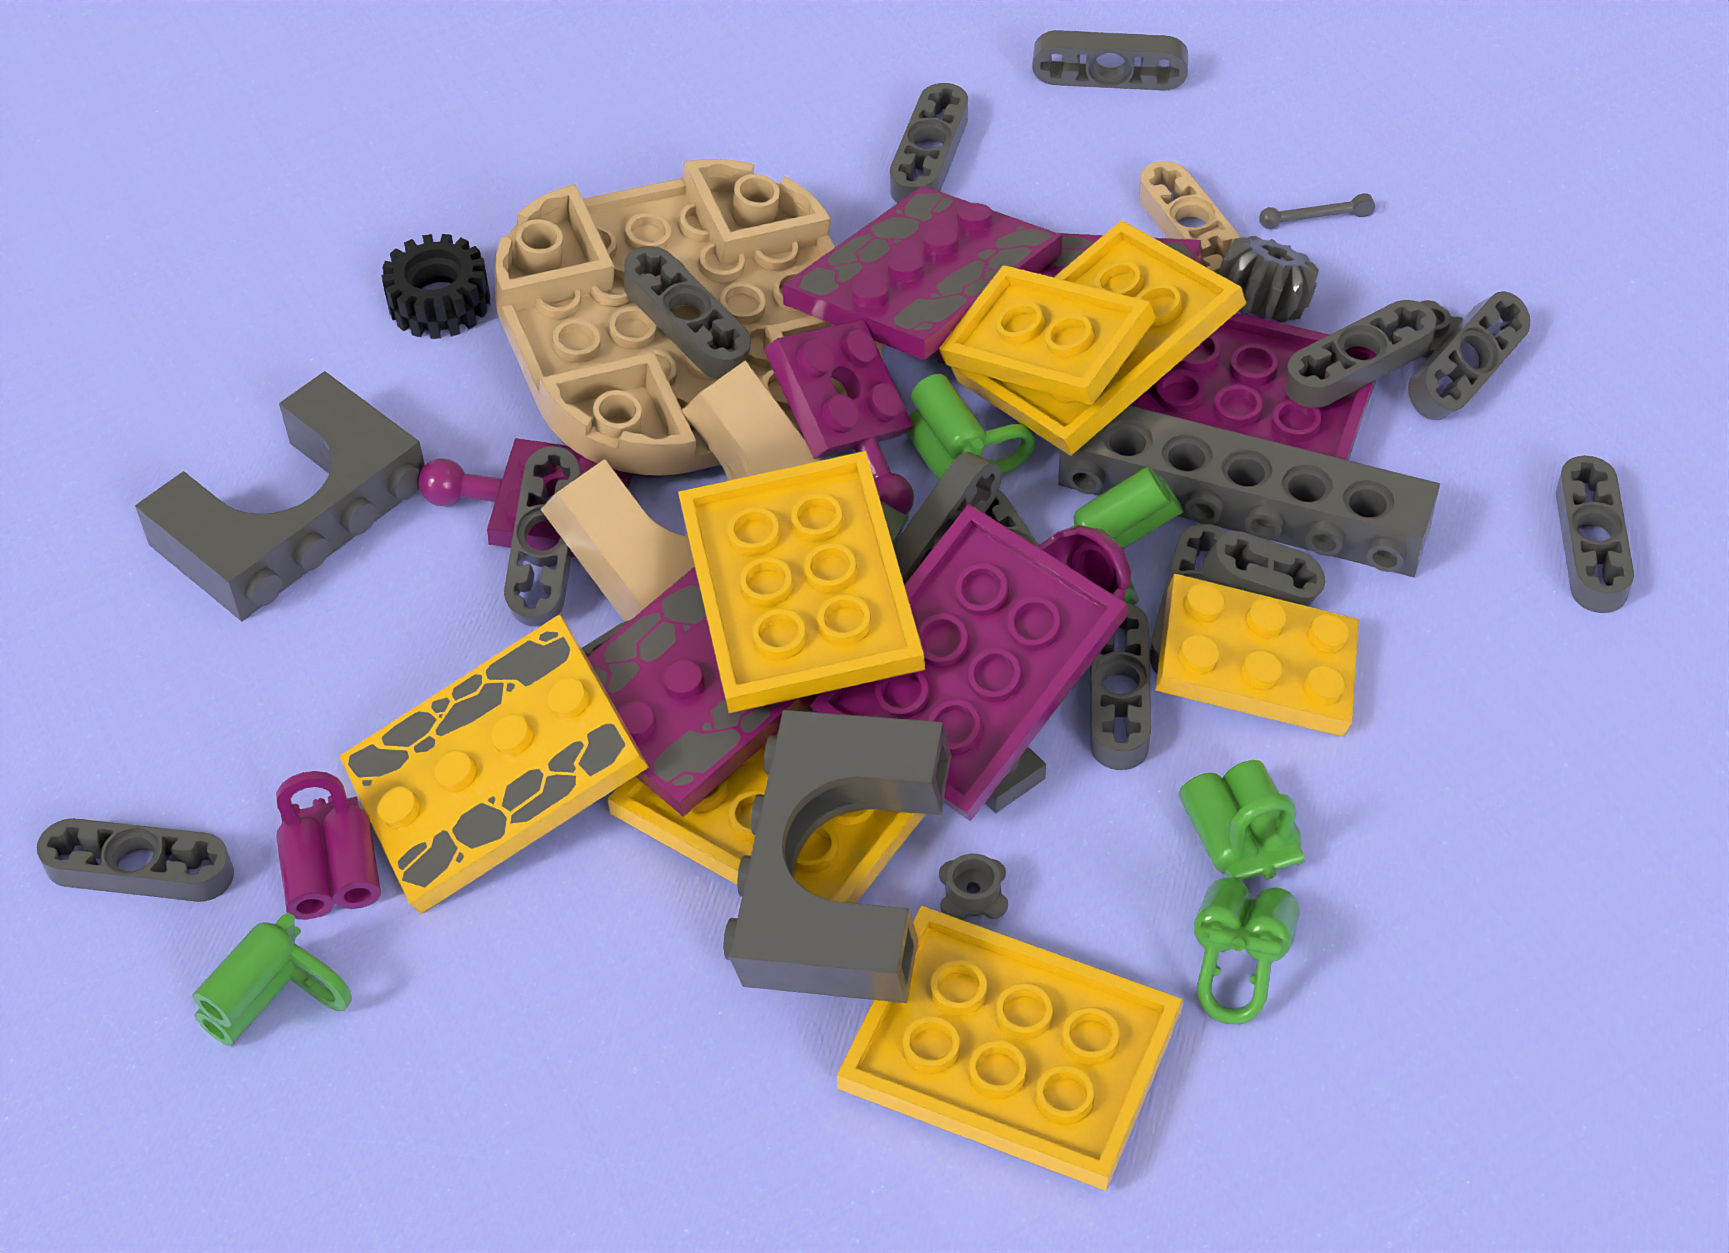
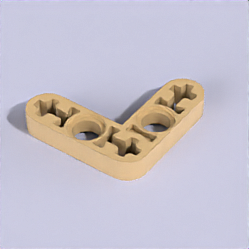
[1139,161,1242,274]

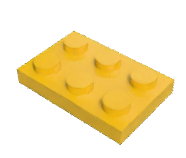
[939,265,1156,406]
[1155,573,1359,737]

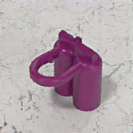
[276,771,381,920]

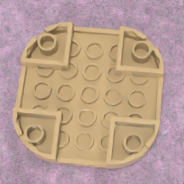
[495,159,883,476]

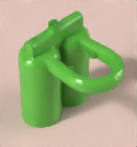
[905,374,1036,482]
[1071,465,1183,605]
[1179,760,1305,881]
[1194,878,1300,1025]
[192,913,352,1046]

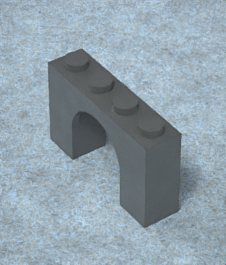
[135,371,425,622]
[723,710,952,1003]

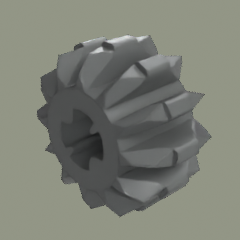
[1218,236,1319,322]

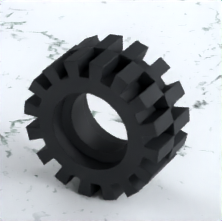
[381,234,491,339]

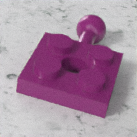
[764,319,914,515]
[418,438,633,557]

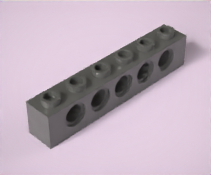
[1058,405,1440,578]

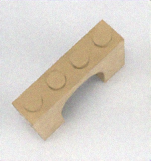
[540,360,820,622]

